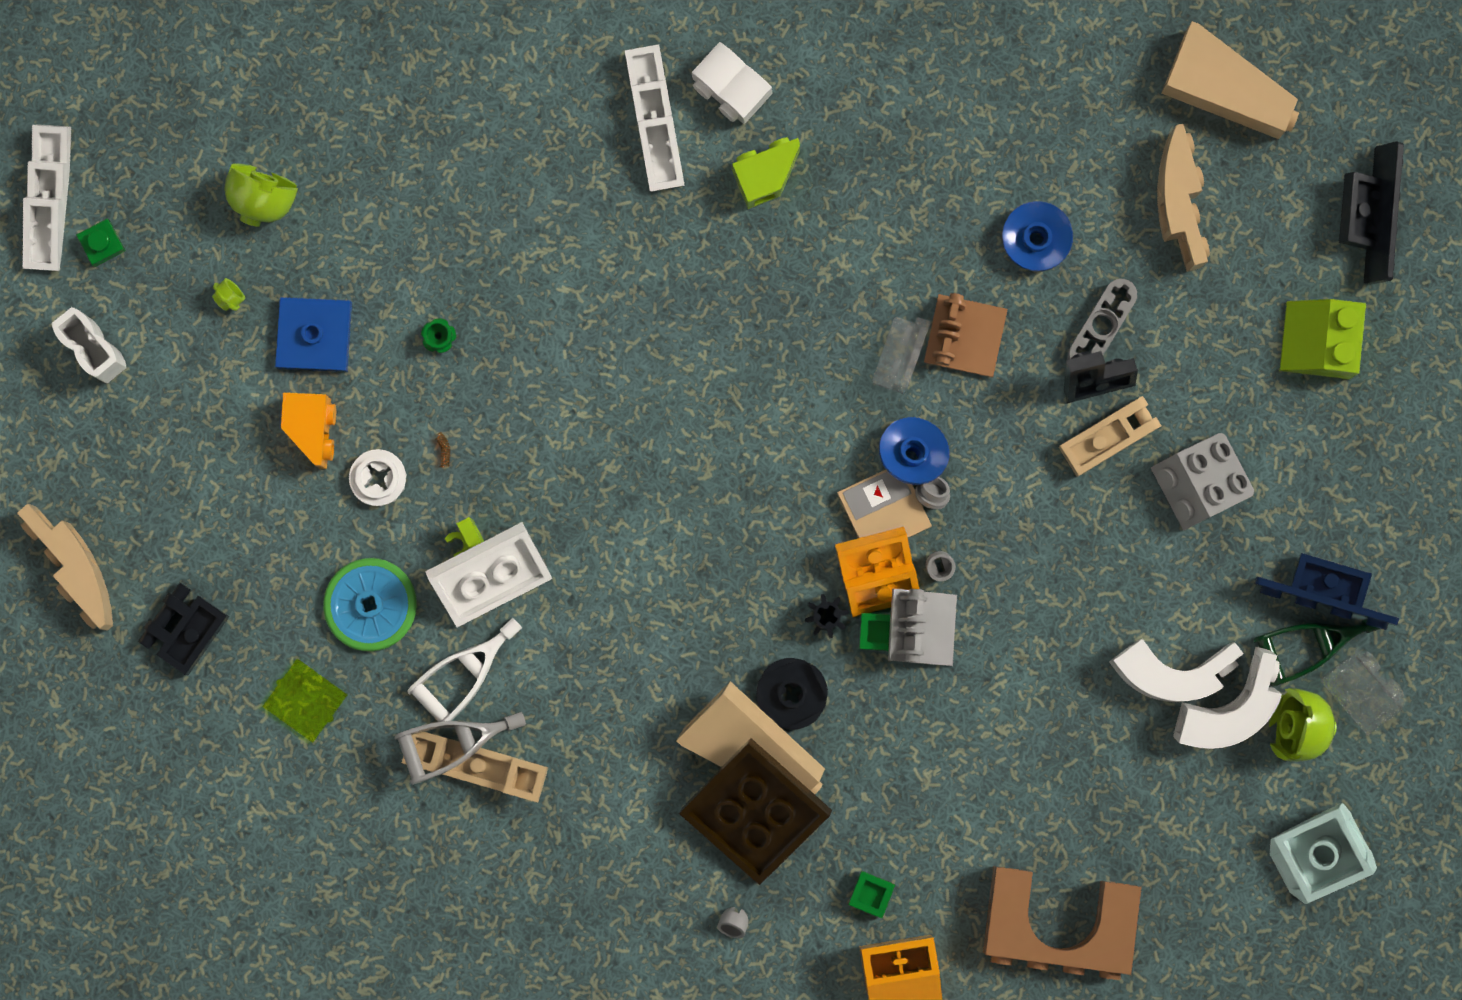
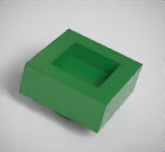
[76,218,126,267]
[859,613,891,651]
[848,870,895,918]

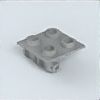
[888,589,957,666]

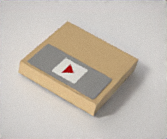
[837,470,932,538]

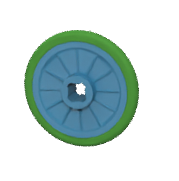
[323,558,417,651]

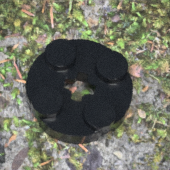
[756,658,828,730]

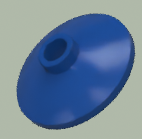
[1002,201,1073,271]
[879,417,949,485]

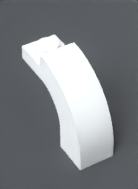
[1109,639,1243,702]
[1173,647,1282,749]

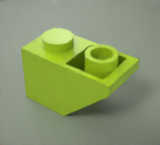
[732,137,800,209]

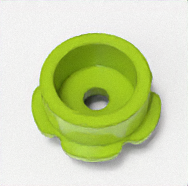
[212,278,245,311]

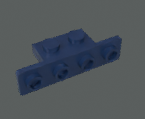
[1254,553,1399,630]

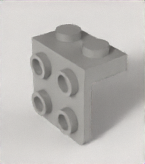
[1151,433,1254,531]

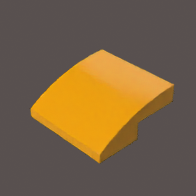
[835,527,919,617]

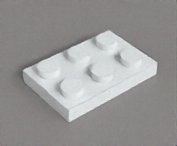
[425,522,552,627]

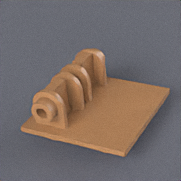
[924,293,1008,378]

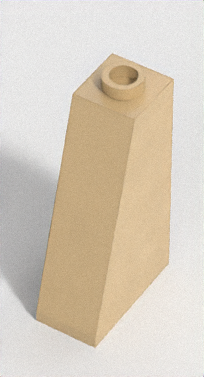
[1161,21,1299,139]
[676,681,825,794]

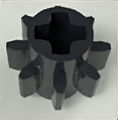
[805,594,849,639]

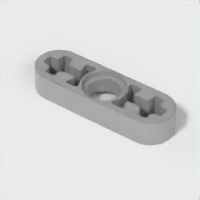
[1068,279,1137,359]

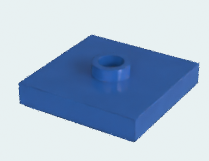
[275,297,352,372]

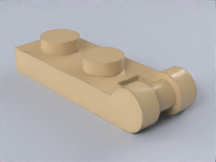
[1059,396,1162,477]

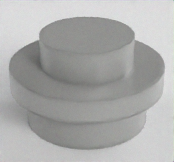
[915,477,950,509]

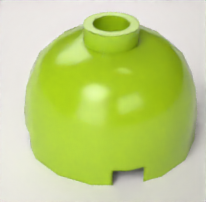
[224,163,298,227]
[1269,688,1337,762]

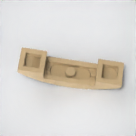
[401,728,548,803]

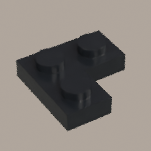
[1064,351,1138,403]

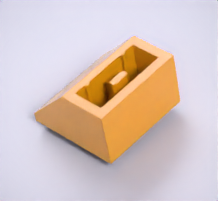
[859,935,942,1000]

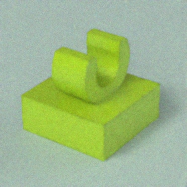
[445,517,484,557]

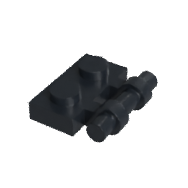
[138,582,230,675]

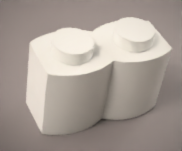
[692,42,773,124]
[52,307,126,383]

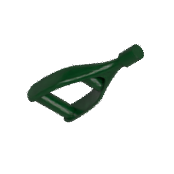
[1254,619,1379,687]

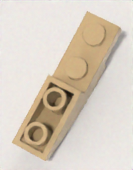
[1157,124,1210,272]
[17,504,113,631]

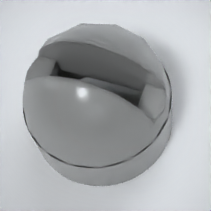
[925,551,956,581]
[717,907,749,938]

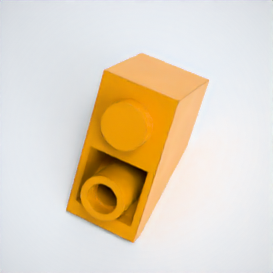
[281,393,337,469]

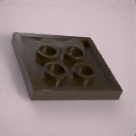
[679,738,832,885]

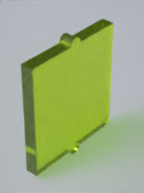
[262,658,348,743]

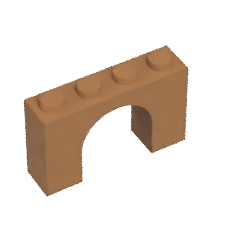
[983,866,1141,980]

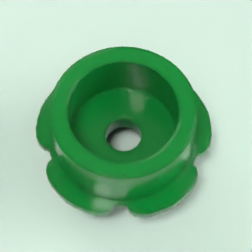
[421,318,456,353]

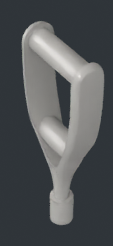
[394,712,526,785]

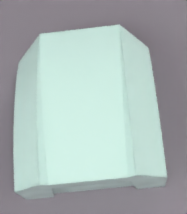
[1270,803,1377,904]

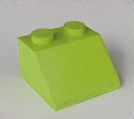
[1279,299,1366,379]

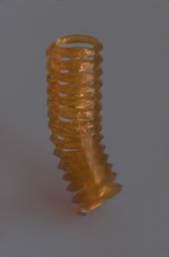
[435,432,451,467]

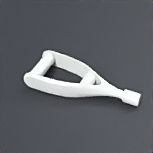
[407,618,522,722]

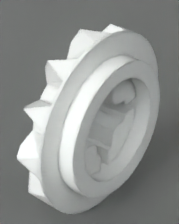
[349,449,407,507]

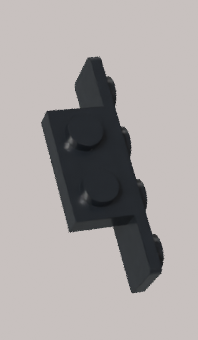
[1339,141,1404,284]

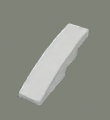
[624,44,685,192]
[23,124,71,271]

